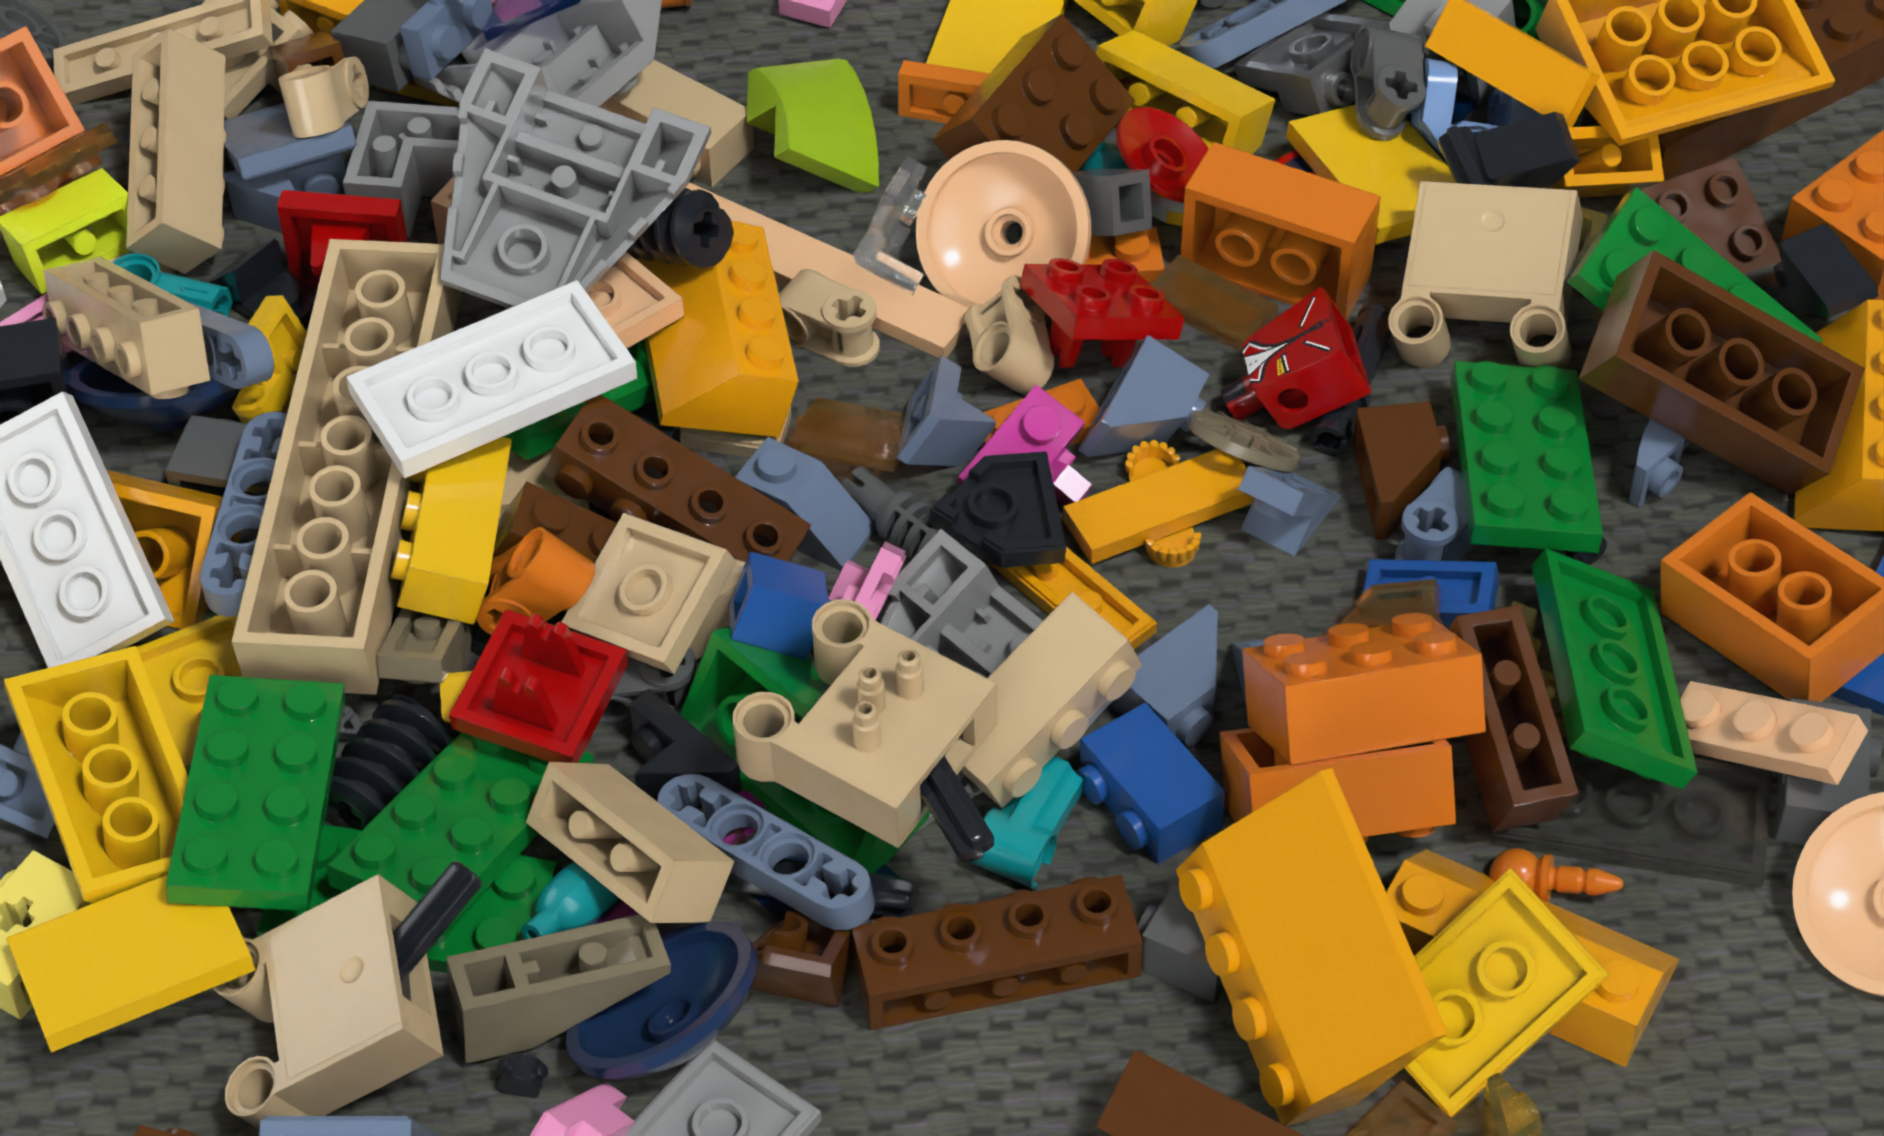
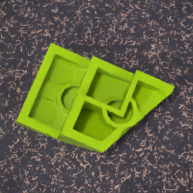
[746,58,879,192]

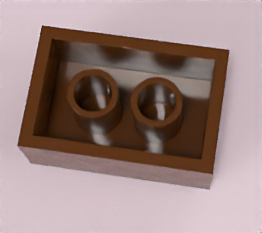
[932,14,1135,225]

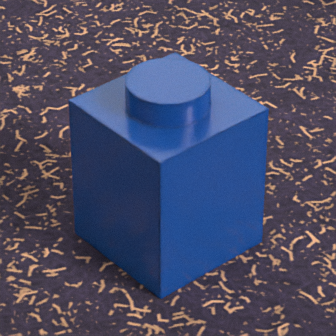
[728,551,834,660]

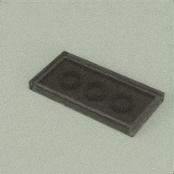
[1490,737,1772,888]

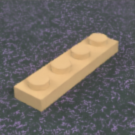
[53,0,273,105]

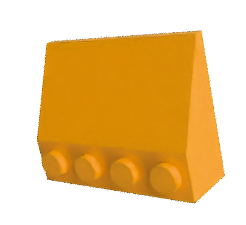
[1535,0,1835,145]
[1176,768,1448,1127]

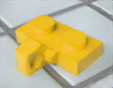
[232,295,307,424]

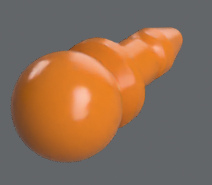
[1489,848,1624,902]

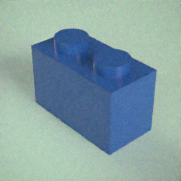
[1077,702,1226,865]

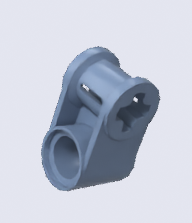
[1395,466,1478,561]

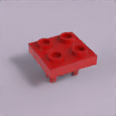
[277,190,408,289]
[1019,258,1185,368]
[449,609,629,763]

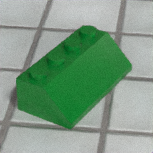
[680,626,931,873]

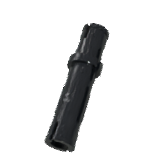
[1310,303,1391,456]

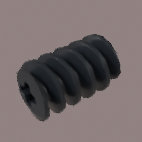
[626,188,734,268]
[325,694,452,830]

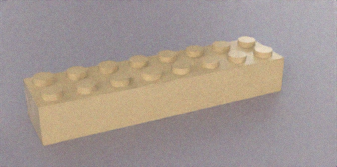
[231,239,462,695]

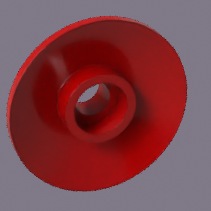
[1116,107,1209,203]

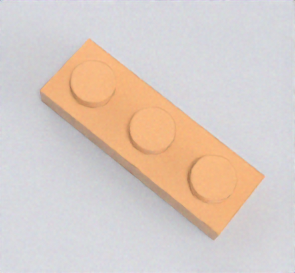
[1680,681,1868,785]

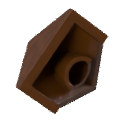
[751,909,853,1008]

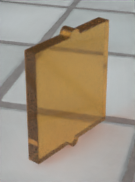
[789,397,905,472]

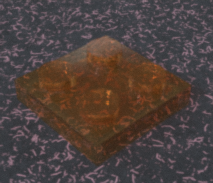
[0,121,117,216]

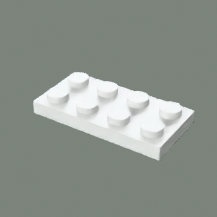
[346,280,637,479]
[0,391,175,668]

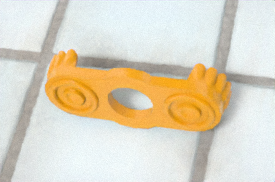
[1125,440,1201,567]

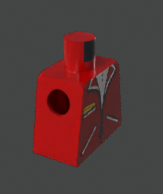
[1221,286,1372,429]

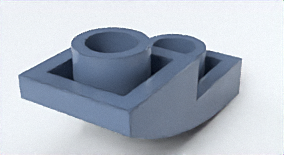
[1628,419,1692,508]

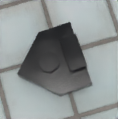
[929,451,1066,568]

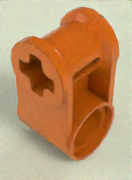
[476,527,595,635]

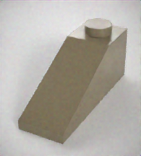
[446,914,671,1064]

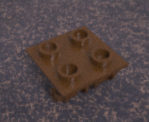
[1640,157,1781,274]

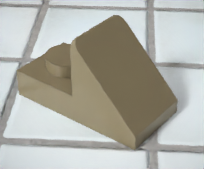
[377,608,474,685]

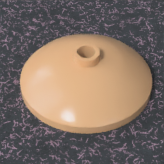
[916,140,1091,308]
[1792,792,1884,997]

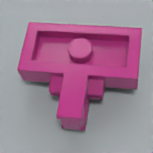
[957,384,1092,506]

